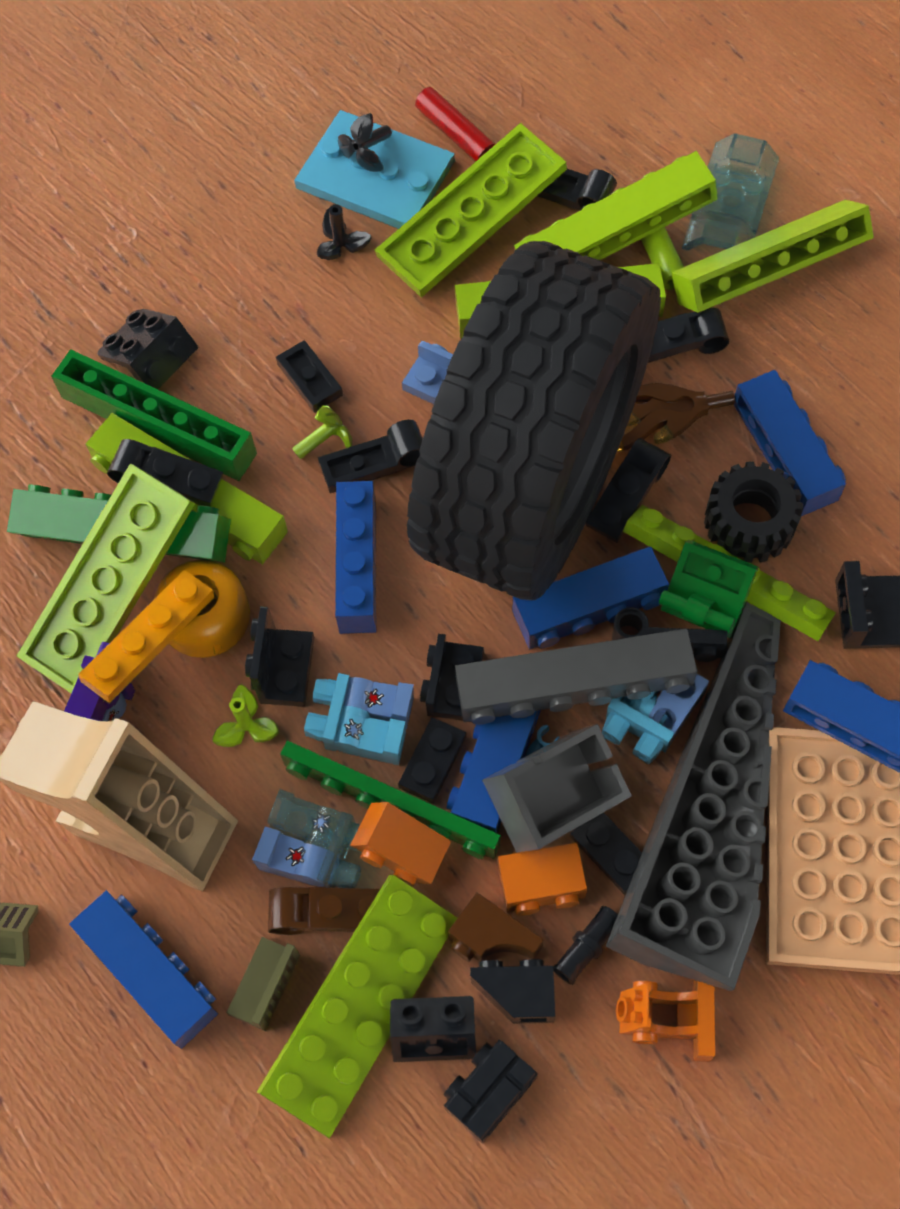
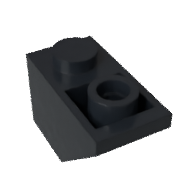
[470,959,556,1024]

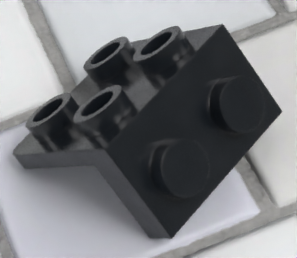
[97,309,199,389]

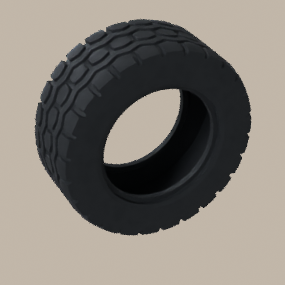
[407,241,661,600]

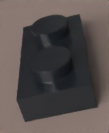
[276,340,343,413]
[398,717,467,804]
[570,812,642,895]

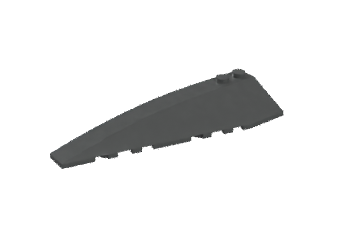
[606,603,781,991]

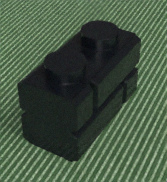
[443,1039,538,1144]

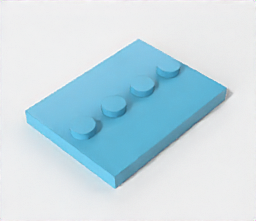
[294,110,455,229]

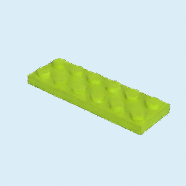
[375,123,567,298]
[16,464,195,693]
[257,874,457,1139]

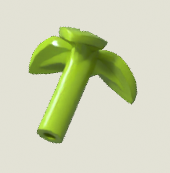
[292,405,352,459]
[212,684,279,747]

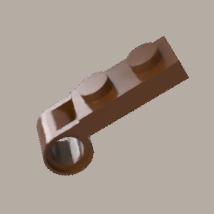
[268,887,380,935]

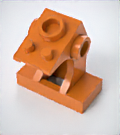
[616,980,715,1062]

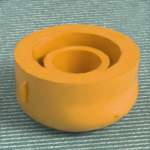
[154,560,250,658]

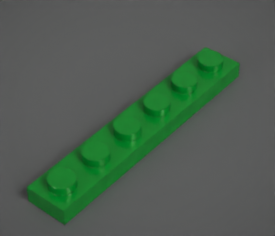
[280,740,501,859]

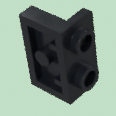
[420,633,484,722]
[390,996,476,1062]

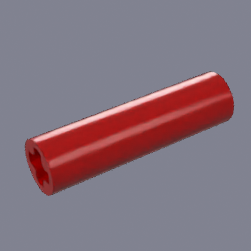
[415,87,495,162]

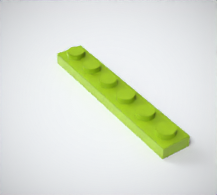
[623,505,836,641]

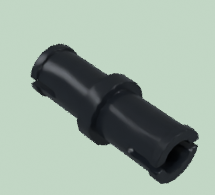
[553,906,618,985]

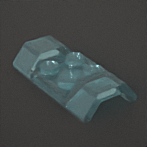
[682,133,779,250]

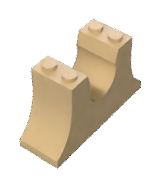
[0,701,238,891]

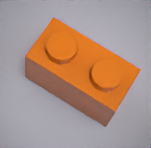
[350,802,451,887]
[498,842,587,916]

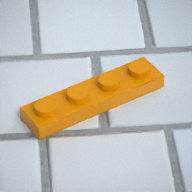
[78,570,214,704]

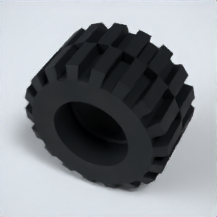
[704,462,803,563]

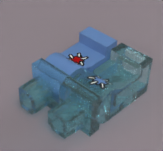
[252,789,362,888]

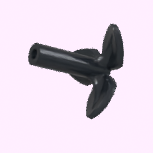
[338,113,392,172]
[317,204,372,260]

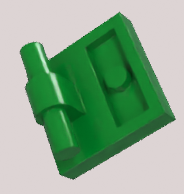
[659,539,759,638]

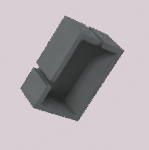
[482,724,632,853]

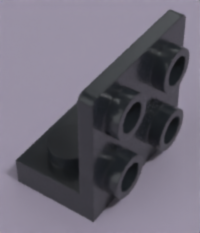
[835,561,900,649]
[245,606,315,707]

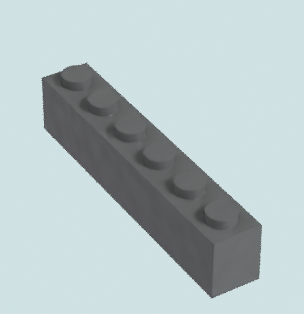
[455,628,697,725]

